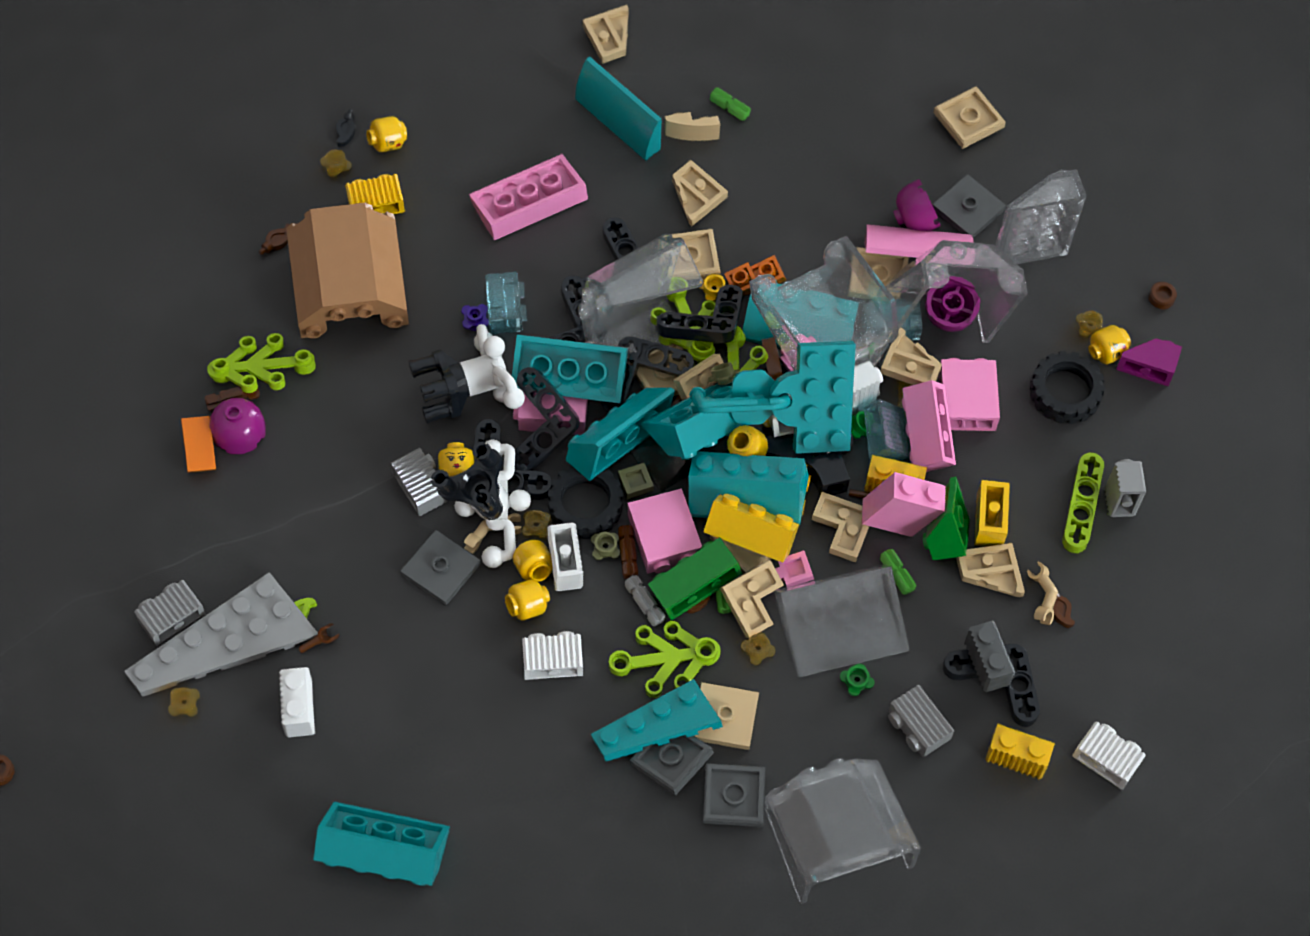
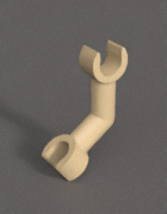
[464,513,522,554]
[1027,562,1058,625]

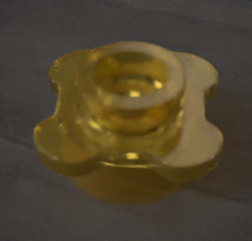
[321,150,351,177]
[1076,311,1104,337]
[522,510,551,538]
[741,632,775,665]
[168,688,200,717]

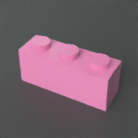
[902,380,956,472]

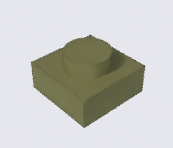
[618,463,654,499]

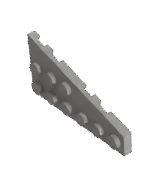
[124,572,318,697]

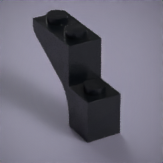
[764,433,850,495]

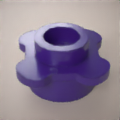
[461,304,489,331]

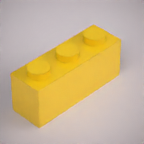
[703,494,799,562]

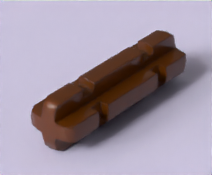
[205,383,260,411]
[618,525,638,579]

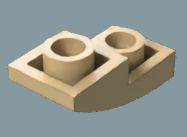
[664,112,720,141]

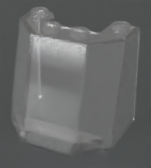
[578,233,703,359]
[749,236,899,370]
[881,240,1028,343]
[764,759,921,904]

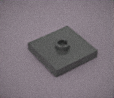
[933,174,1007,238]
[400,530,481,606]
[630,735,714,796]
[703,763,765,827]

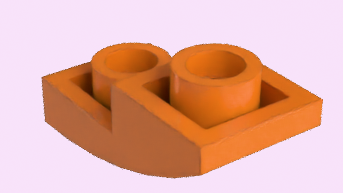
[725,255,787,296]
[181,416,216,473]

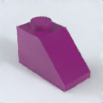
[1116,338,1182,386]

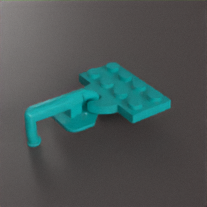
[689,341,856,454]

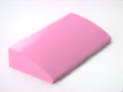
[469,154,588,240]
[864,224,974,263]

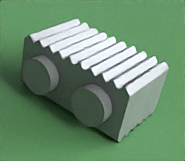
[390,448,448,516]
[1104,459,1146,517]
[134,580,206,647]
[888,685,954,757]

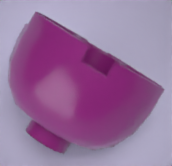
[893,179,941,231]
[925,276,980,332]
[209,398,266,454]

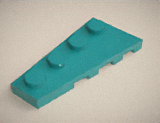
[591,679,723,761]

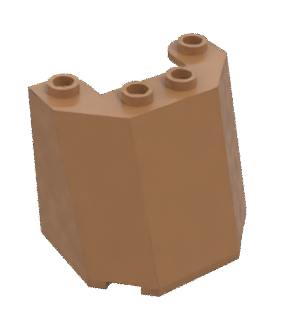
[286,203,409,339]

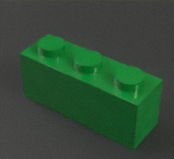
[648,537,743,621]

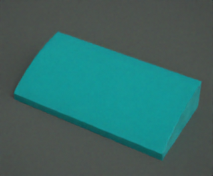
[575,57,662,161]
[512,335,628,403]

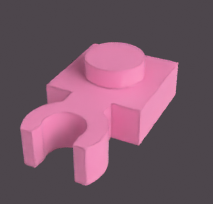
[775,551,814,588]

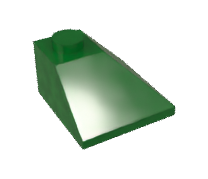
[923,477,970,560]

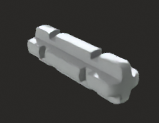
[625,575,665,626]

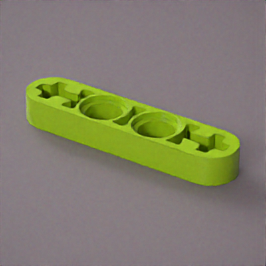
[1062,452,1104,553]

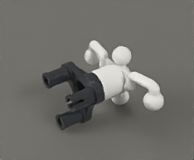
[408,324,525,424]
[431,439,531,568]

